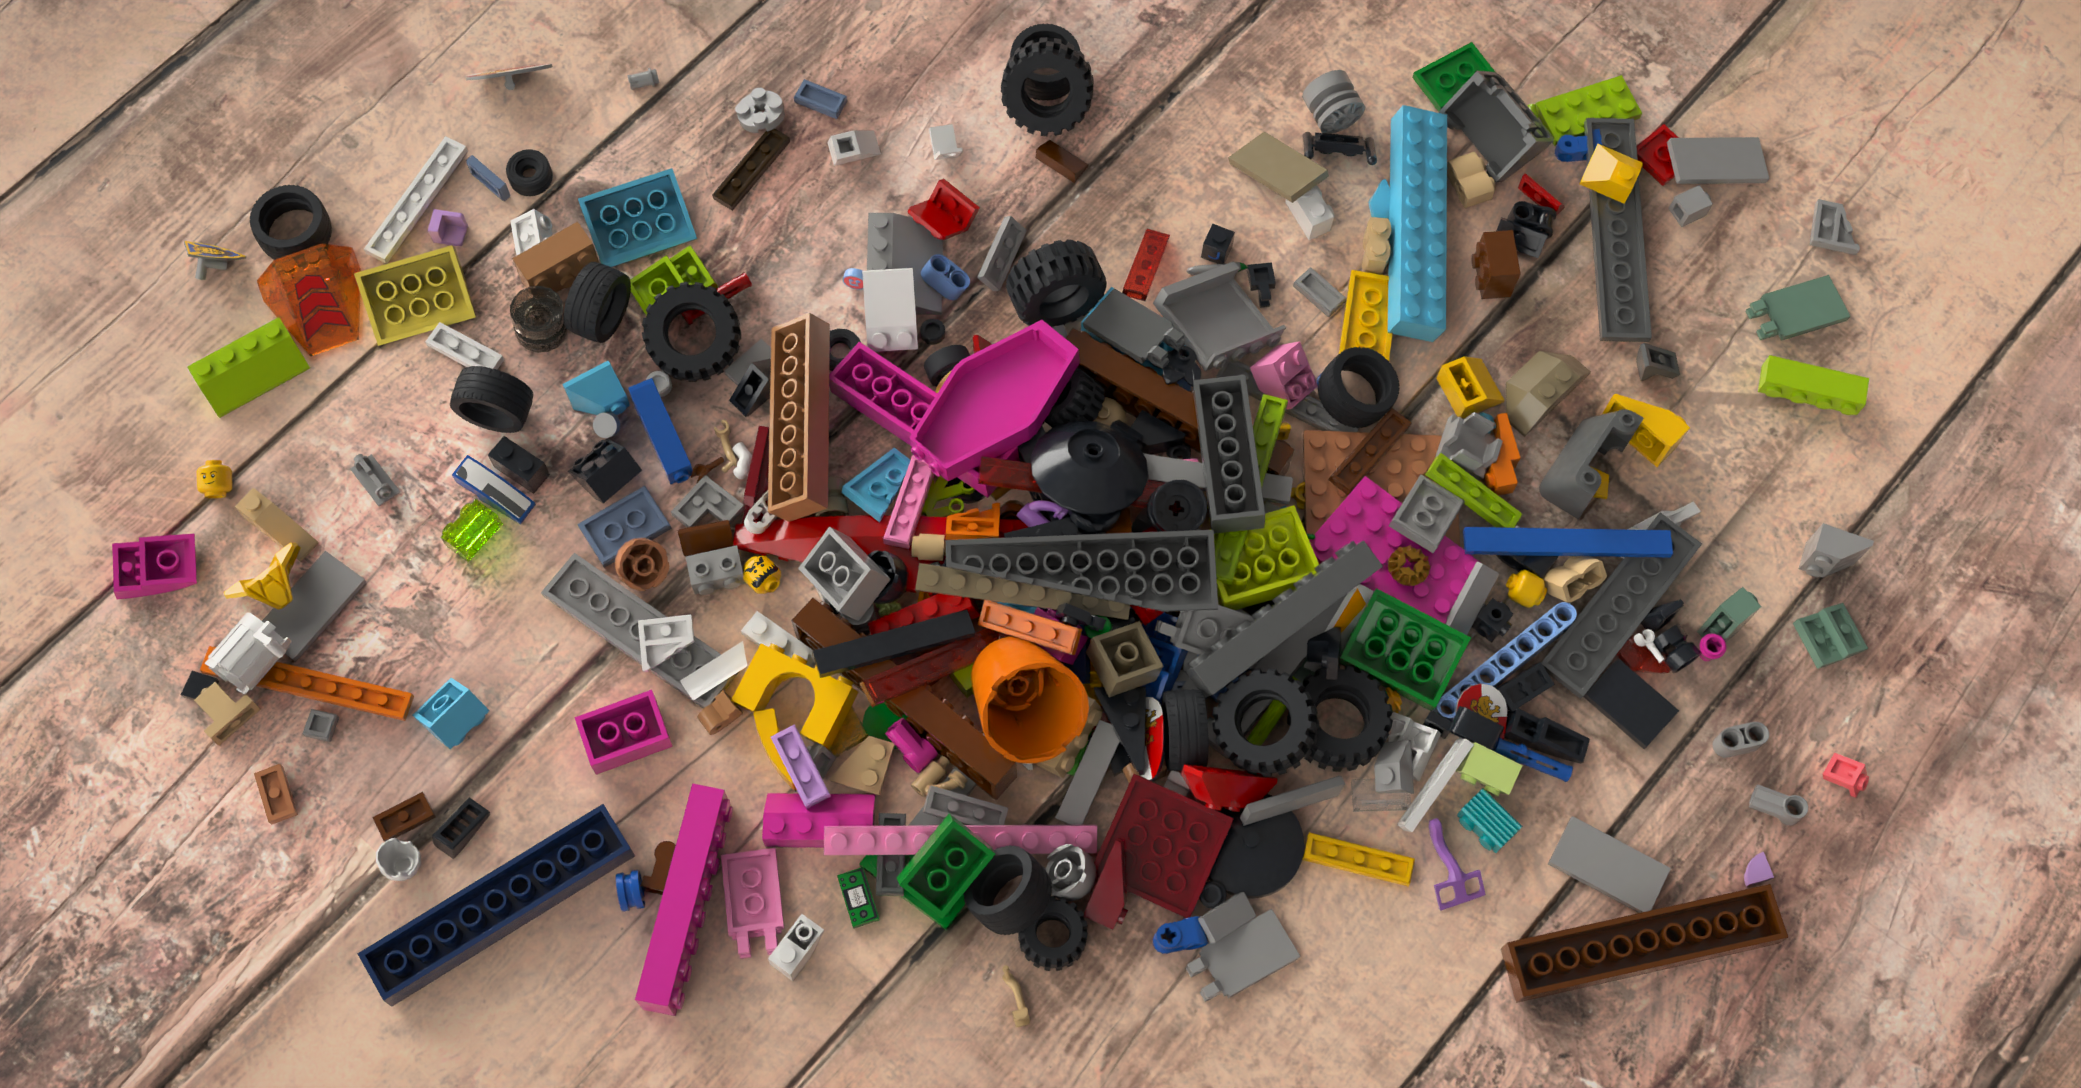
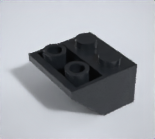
[568,439,642,504]

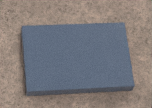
[577,486,672,568]

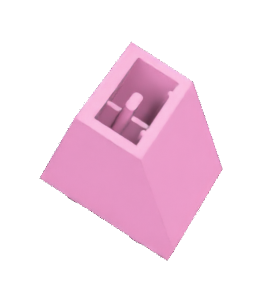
[1250,342,1318,409]

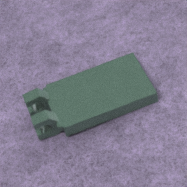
[1745,275,1850,341]

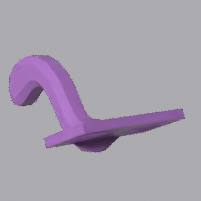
[1429,818,1486,911]

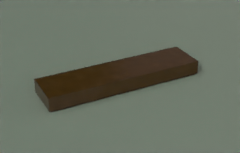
[712,128,790,211]

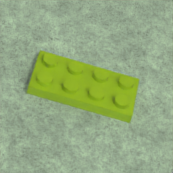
[1535,75,1642,146]

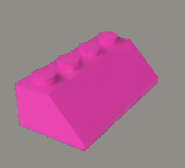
[762,793,875,848]

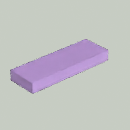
[771,724,831,809]

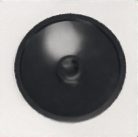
[1208,794,1304,899]

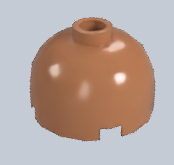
[615,538,669,591]

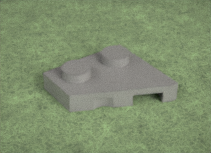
[1810,199,1860,255]

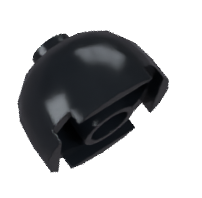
[868,550,909,604]

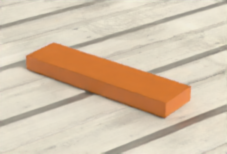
[978,600,1082,655]

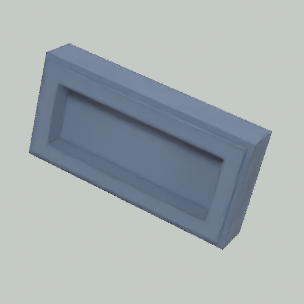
[794,79,847,119]
[466,155,510,201]

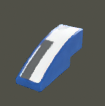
[452,455,536,525]

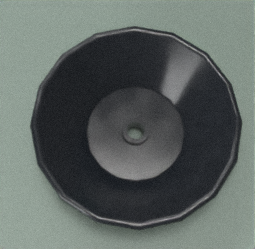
[1030,421,1149,515]

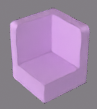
[428,209,468,246]

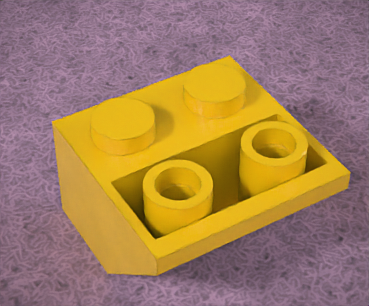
[1436,357,1505,419]

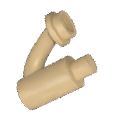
[911,756,967,797]

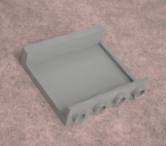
[1153,261,1286,371]

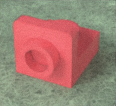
[1823,753,1869,798]

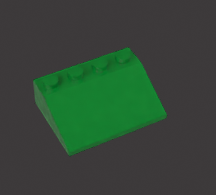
[1339,588,1471,711]

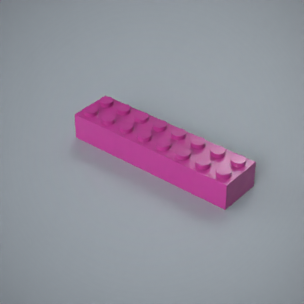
[829,342,1020,498]
[635,783,733,1016]

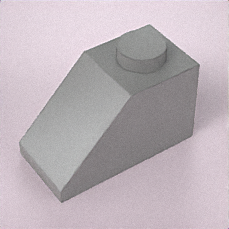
[1374,740,1414,796]

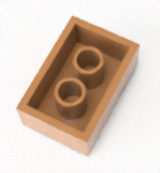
[512,221,599,304]

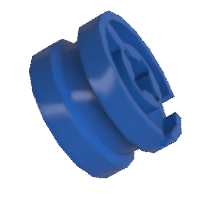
[616,870,645,912]

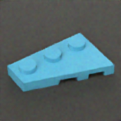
[842,448,910,523]

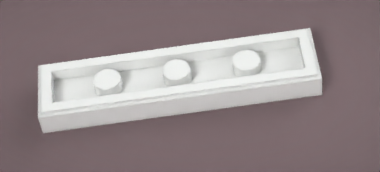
[1397,739,1474,832]

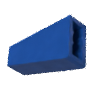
[628,378,693,485]

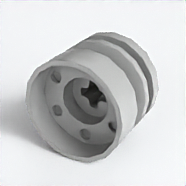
[1302,70,1366,134]

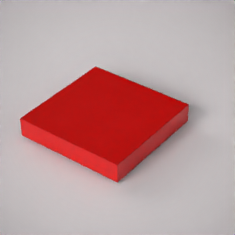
[1636,124,1679,186]

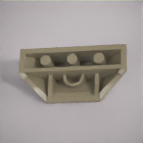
[1506,351,1591,437]

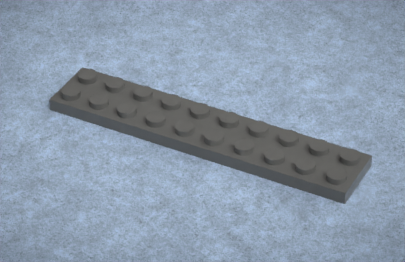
[1584,118,1652,342]

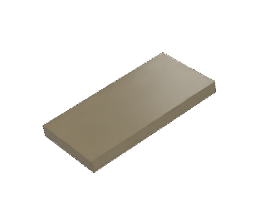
[1228,132,1329,203]

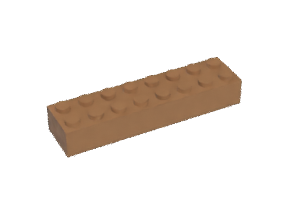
[768,312,830,522]

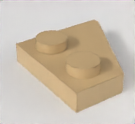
[830,736,895,796]

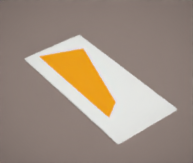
[1304,584,1374,672]

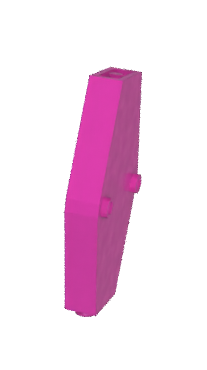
[909,320,1080,481]

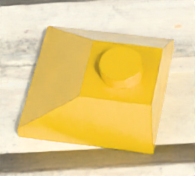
[1579,144,1643,203]

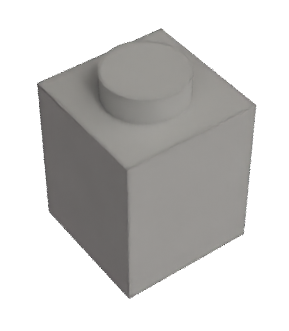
[1668,185,1713,227]

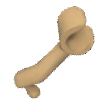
[714,420,737,473]
[1002,965,1030,1027]

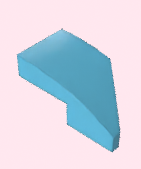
[1368,179,1390,219]

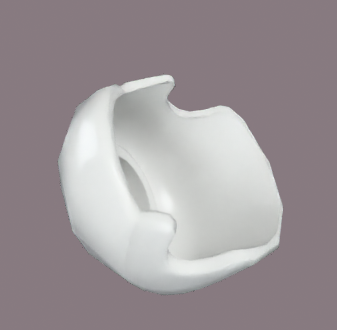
[376,838,421,881]

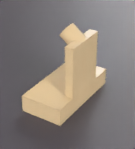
[194,682,261,746]

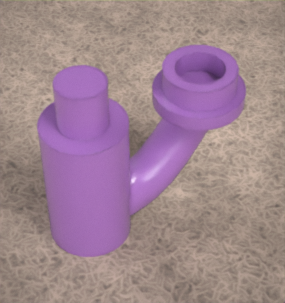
[1016,500,1068,527]

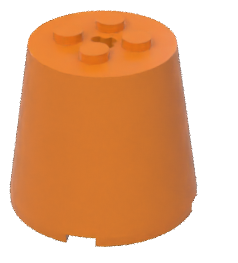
[971,636,1089,764]

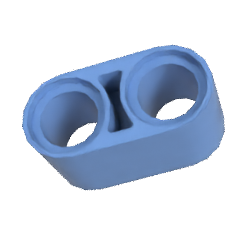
[921,254,970,300]

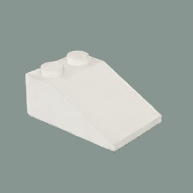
[862,268,918,352]

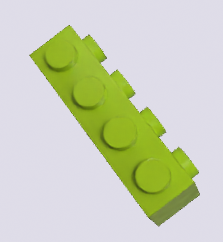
[1758,355,1869,415]

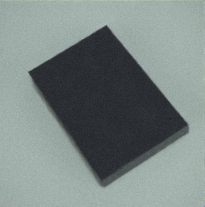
[1583,658,1679,749]

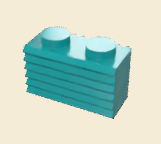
[1457,788,1523,853]

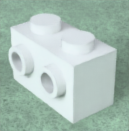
[1285,185,1334,240]

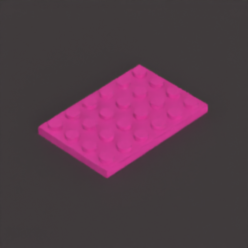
[1309,476,1481,624]

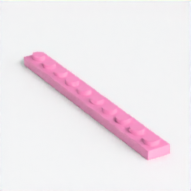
[824,825,1097,855]

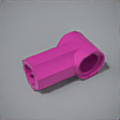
[885,718,938,773]

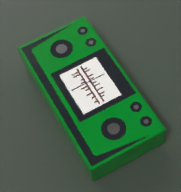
[837,867,879,929]

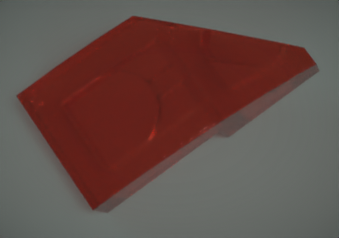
[1616,634,1671,674]

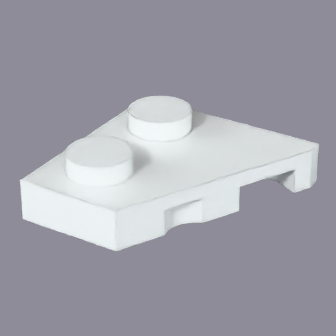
[638,614,695,672]

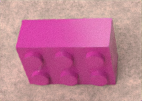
[574,689,673,775]

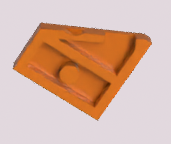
[946,502,1000,540]

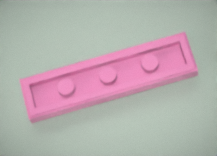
[883,455,934,549]

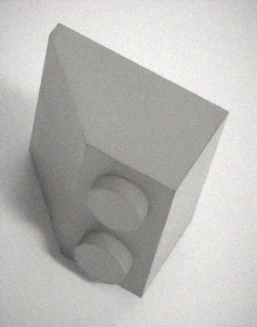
[1799,523,1874,578]

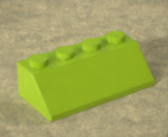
[187,317,310,418]

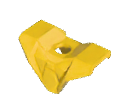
[224,542,301,610]

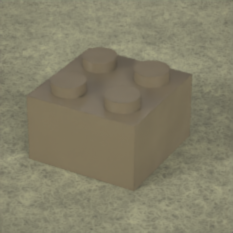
[1086,621,1163,697]

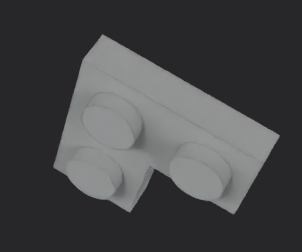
[671,475,745,528]

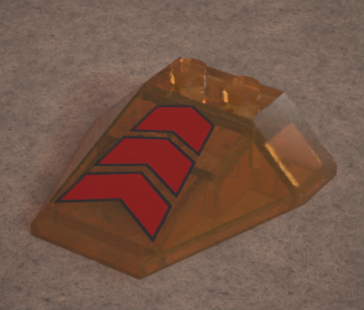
[257,244,361,357]

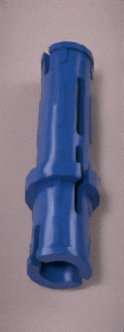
[1494,738,1573,782]

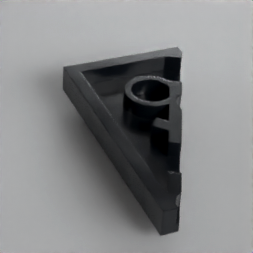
[1094,687,1146,775]

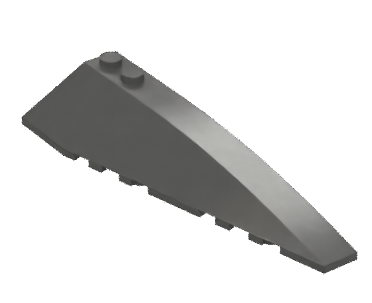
[945,530,1218,612]

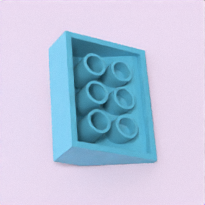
[578,168,697,267]

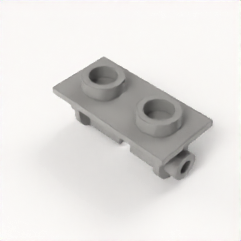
[350,454,400,506]

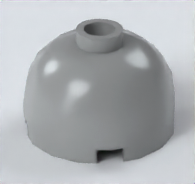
[1044,844,1097,901]

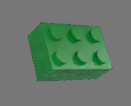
[897,813,996,919]

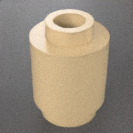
[912,534,946,561]

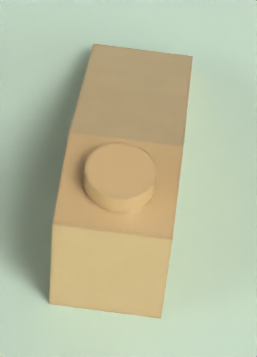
[235,488,319,562]

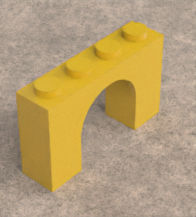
[731,643,859,749]

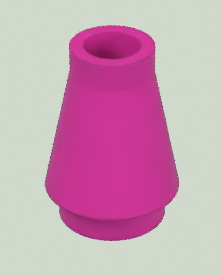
[1700,634,1727,661]

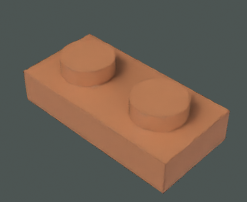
[254,764,298,825]

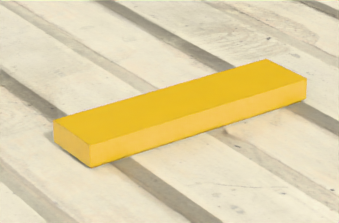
[1302,832,1415,886]

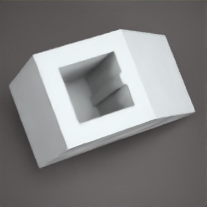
[828,130,881,166]
[768,914,824,981]

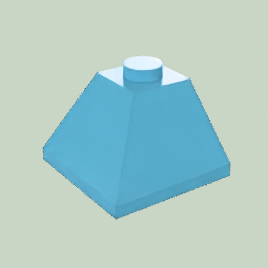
[563,361,630,415]

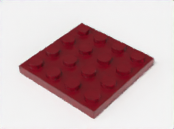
[1094,774,1234,918]

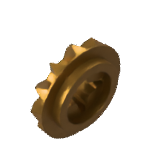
[1388,545,1431,586]

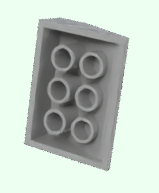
[867,213,943,315]

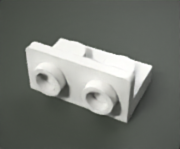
[510,209,552,255]

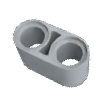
[1712,722,1769,758]

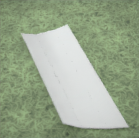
[680,641,747,701]

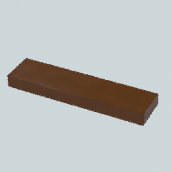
[1328,408,1412,495]

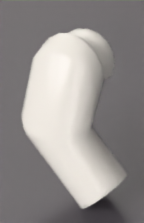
[733,442,752,479]

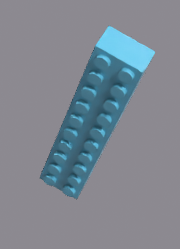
[1388,105,1447,342]

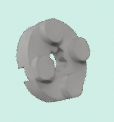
[735,87,785,133]

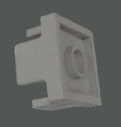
[1435,412,1503,481]

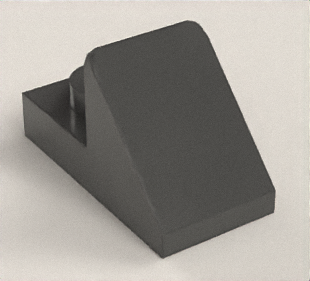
[1636,343,1680,381]

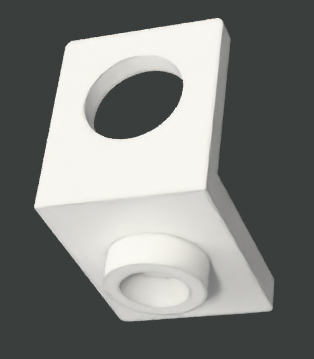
[929,124,963,160]

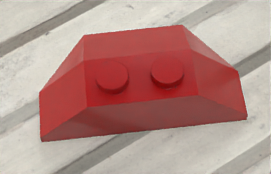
[1181,765,1278,812]

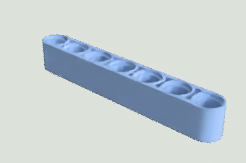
[1433,602,1577,721]

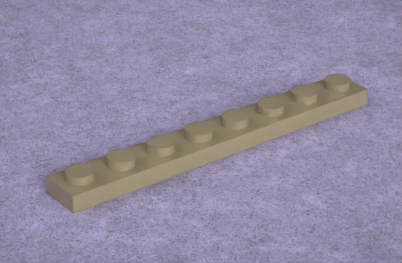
[916,563,1130,620]

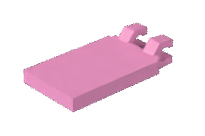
[721,848,784,959]

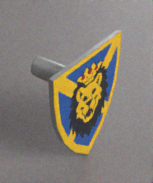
[184,241,247,280]

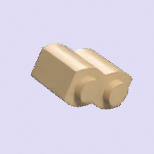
[1447,152,1496,208]
[1362,217,1391,275]
[1543,556,1607,602]

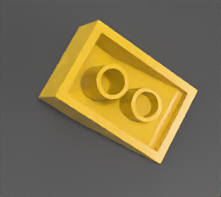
[1602,394,1690,467]

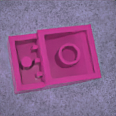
[112,534,197,600]

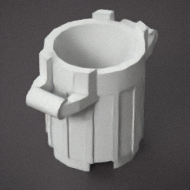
[205,612,292,695]

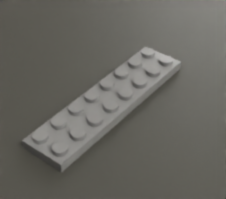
[541,553,740,709]

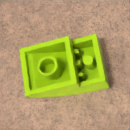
[630,245,719,316]

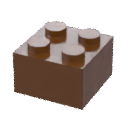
[1471,230,1521,299]

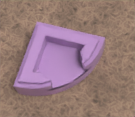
[1744,852,1774,887]

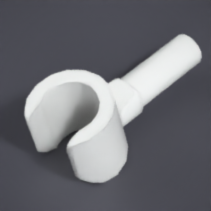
[1634,629,1665,663]

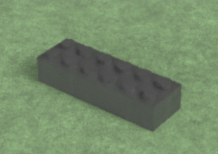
[1193,375,1265,534]

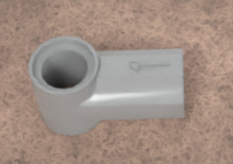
[1749,784,1809,826]

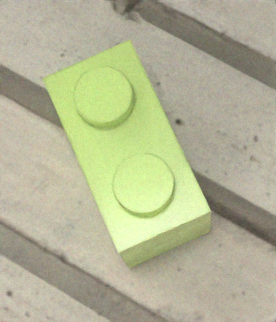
[1456,742,1523,797]

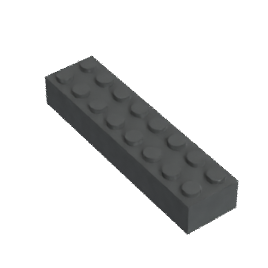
[1185,540,1383,697]

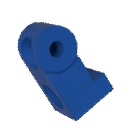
[1554,129,1602,162]

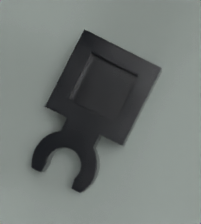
[1055,603,1106,632]

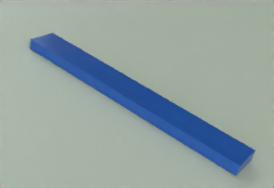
[1463,527,1673,558]

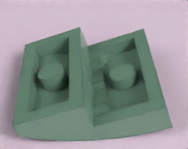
[1793,603,1868,669]

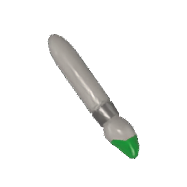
[1187,262,1247,275]

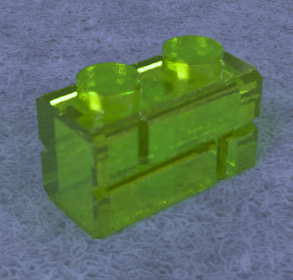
[440,499,503,562]

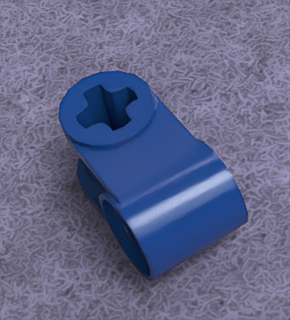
[1153,916,1208,954]

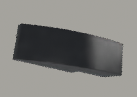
[1504,708,1590,764]

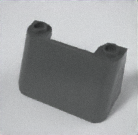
[1439,71,1554,182]
[1539,410,1644,520]

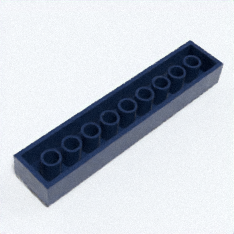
[357,804,635,1007]

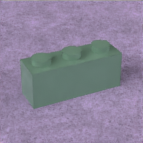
[1697,587,1762,642]

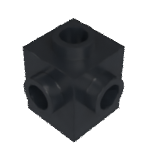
[1472,598,1514,643]

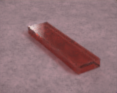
[1122,228,1170,302]

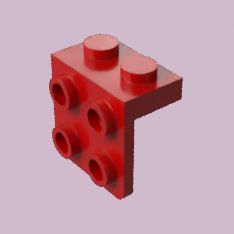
[907,179,980,240]

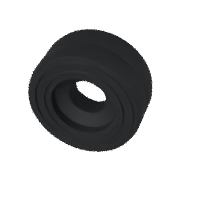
[506,149,553,196]

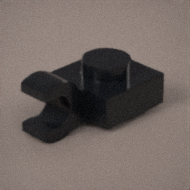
[1247,262,1276,308]

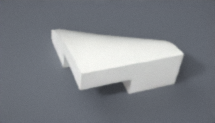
[1389,712,1441,781]

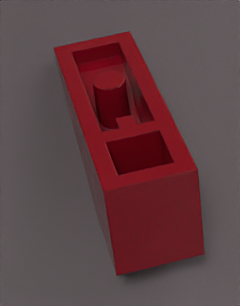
[1084,837,1128,930]

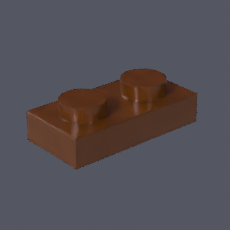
[372,791,436,842]

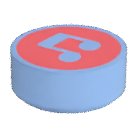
[843,268,863,290]

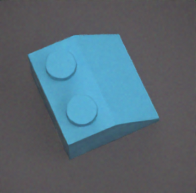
[412,678,489,749]

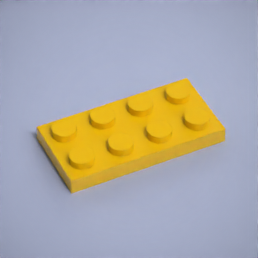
[1338,270,1393,361]

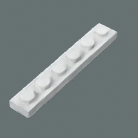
[364,136,468,264]

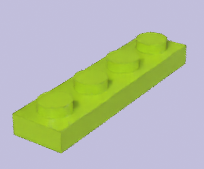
[1425,453,1522,528]

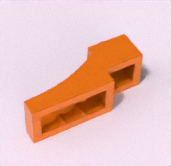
[1485,413,1521,496]

